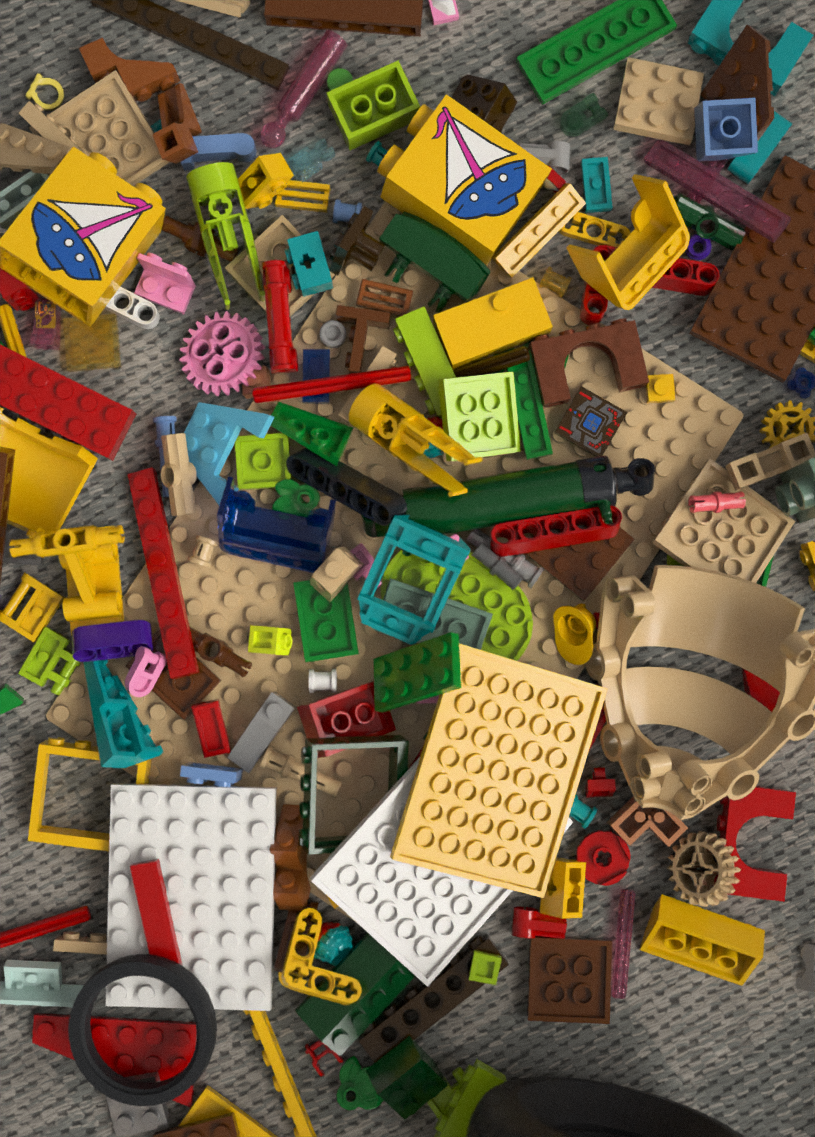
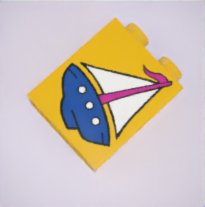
[377,94,552,266]
[0,146,166,327]

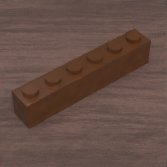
[264,0,423,37]

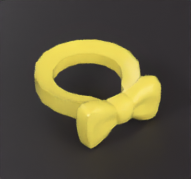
[25,73,64,111]

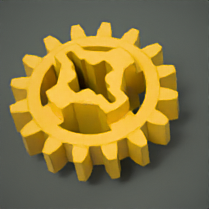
[759,400,815,449]

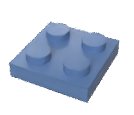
[180,762,243,787]

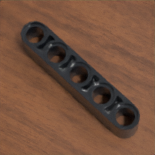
[286,447,407,526]

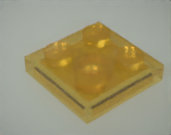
[63,314,121,372]

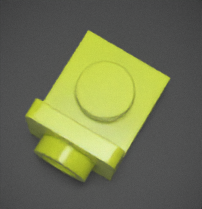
[248,625,292,655]

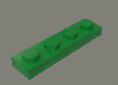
[506,350,553,461]

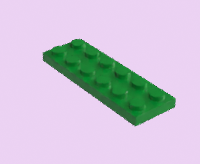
[516,0,677,105]

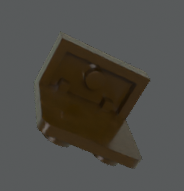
[451,75,517,133]

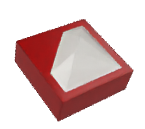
[544,165,566,194]

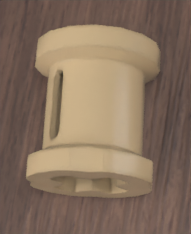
[187,535,219,568]

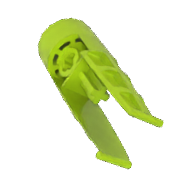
[186,162,265,310]

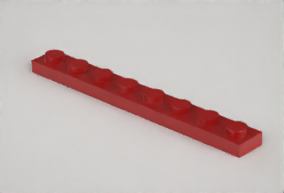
[127,467,199,679]

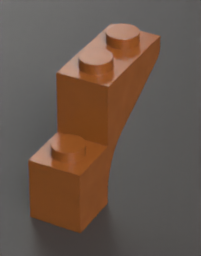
[79,37,180,102]
[152,83,202,164]
[269,804,311,911]

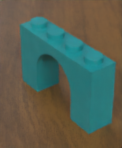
[687,0,813,96]

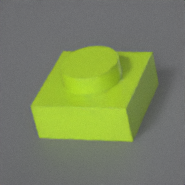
[468,950,502,985]

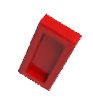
[191,699,231,758]

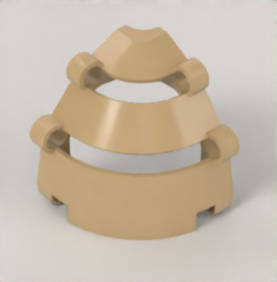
[585,565,815,820]

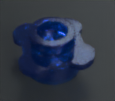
[787,367,815,399]

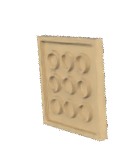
[29,70,169,186]
[652,458,795,583]

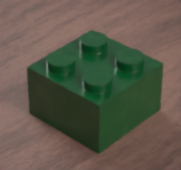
[366,1036,448,1120]

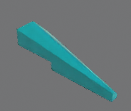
[83,660,163,768]

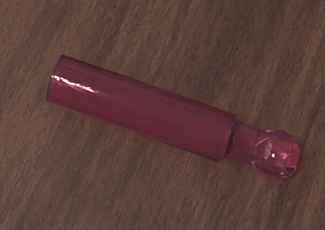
[261,30,347,148]

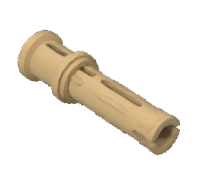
[260,745,342,797]

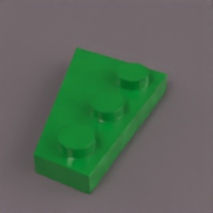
[270,401,353,466]

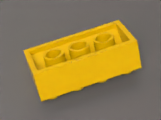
[640,894,765,986]

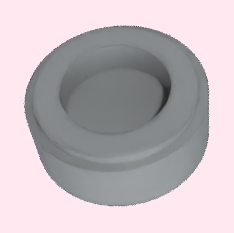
[320,320,346,348]

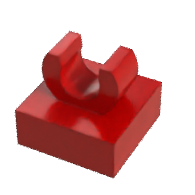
[585,767,616,798]

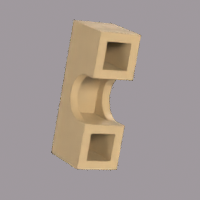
[725,433,815,491]

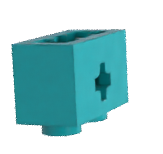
[284,231,333,297]

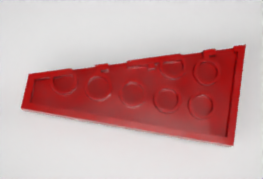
[32,1013,197,1108]

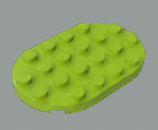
[381,550,533,661]

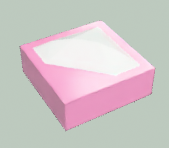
[428,0,459,25]

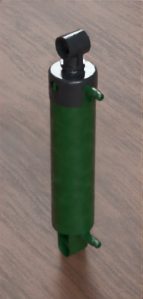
[361,456,655,556]

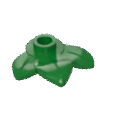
[271,479,320,531]
[336,1056,384,1110]

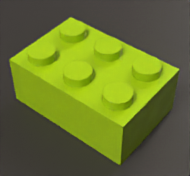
[326,60,420,151]

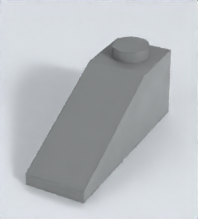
[227,692,296,773]

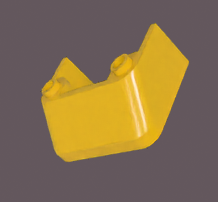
[566,174,690,310]

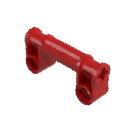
[262,260,298,374]

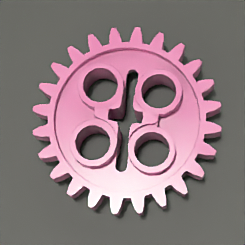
[180,311,265,396]

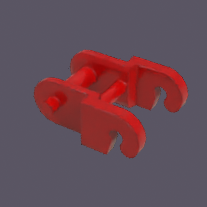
[305,1039,344,1077]

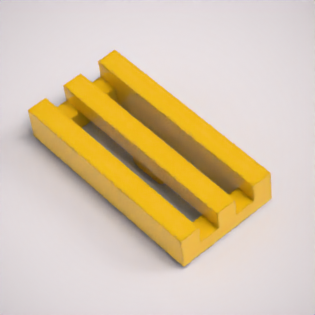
[275,180,330,213]

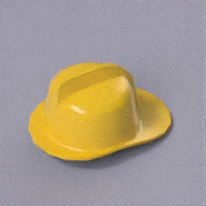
[553,603,596,665]

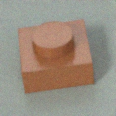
[242,366,271,399]

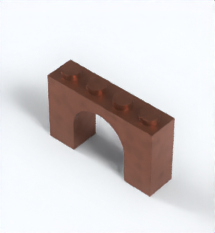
[528,318,649,409]

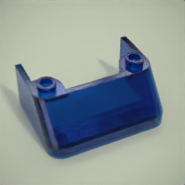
[217,476,336,573]

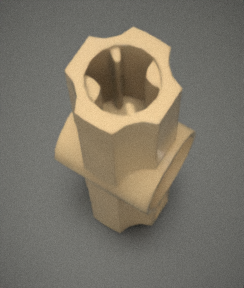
[161,433,197,516]

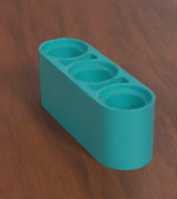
[727,111,793,185]

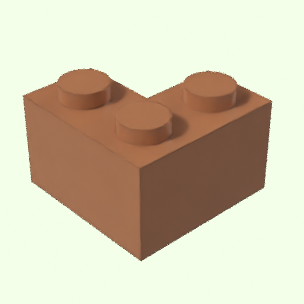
[606,796,688,847]

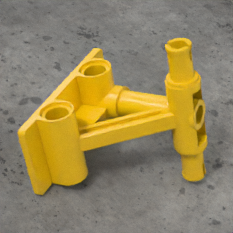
[9,525,125,636]

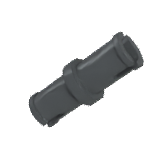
[472,542,524,590]

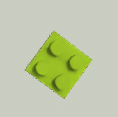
[235,433,292,491]

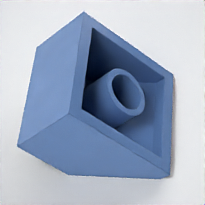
[694,98,758,162]

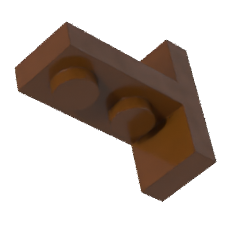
[336,305,390,374]

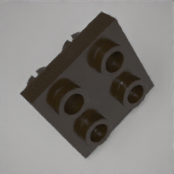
[329,206,385,276]

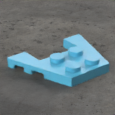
[184,402,274,510]

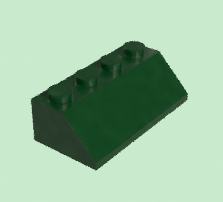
[295,932,415,1056]

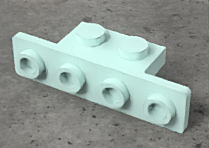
[0,960,84,1008]

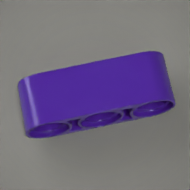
[72,620,153,662]

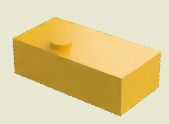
[433,277,553,370]

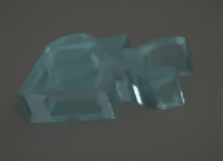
[286,139,335,182]

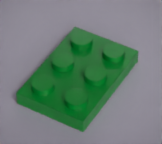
[293,580,359,663]

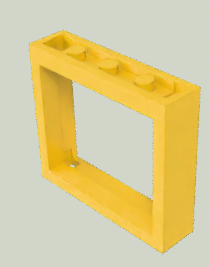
[28,737,152,851]

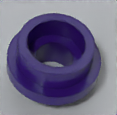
[685,234,712,261]

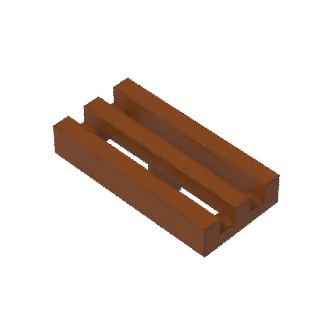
[356,279,413,316]

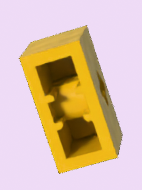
[540,858,586,919]

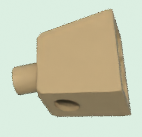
[310,546,365,602]

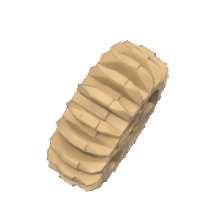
[667,831,741,907]

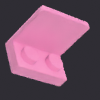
[134,253,196,314]

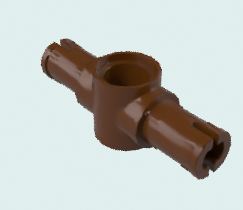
[162,216,239,262]
[189,626,252,678]

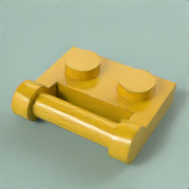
[0,572,65,642]

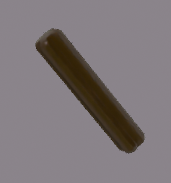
[453,346,530,378]

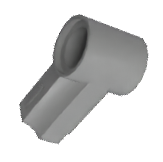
[519,141,570,175]

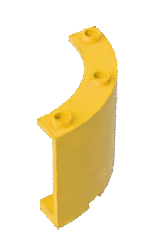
[0,407,98,538]

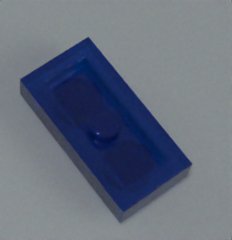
[302,349,330,404]

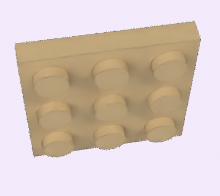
[613,57,704,146]
[225,215,335,317]

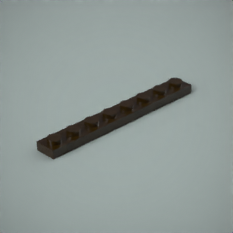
[91,0,289,91]

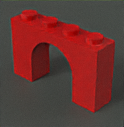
[713,786,796,902]

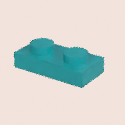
[580,157,613,213]

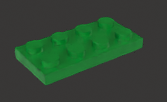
[373,632,461,713]

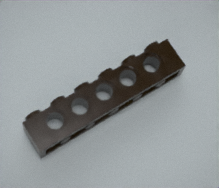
[359,934,509,1063]

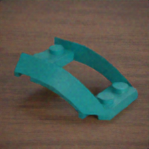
[357,515,471,645]

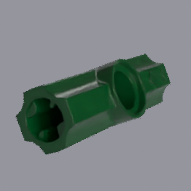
[673,193,746,250]

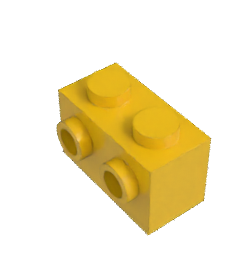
[236,153,294,209]

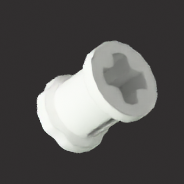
[309,669,337,693]

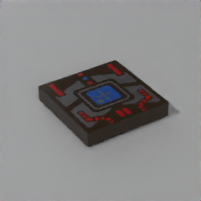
[554,386,627,457]

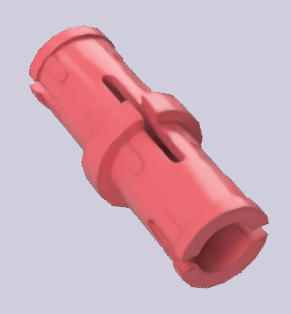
[688,491,746,513]

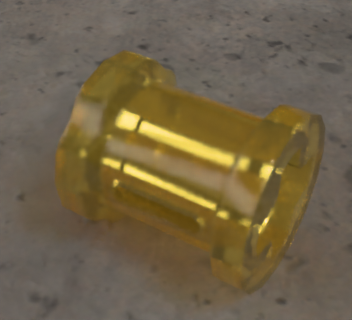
[538,266,572,299]

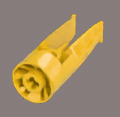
[349,383,483,497]

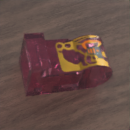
[30,299,61,350]

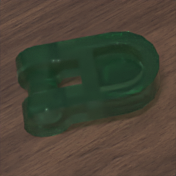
[560,93,609,137]

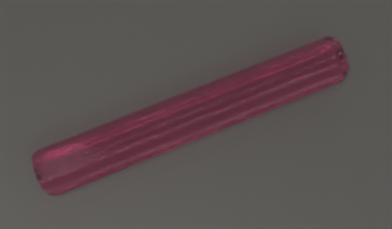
[611,889,635,999]

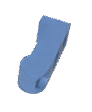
[181,133,256,171]

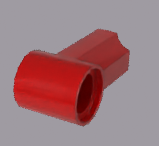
[511,906,567,939]

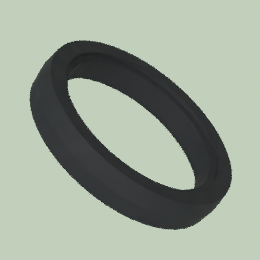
[68,954,217,1106]

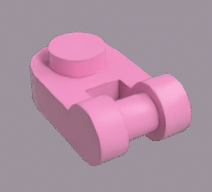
[125,646,167,697]

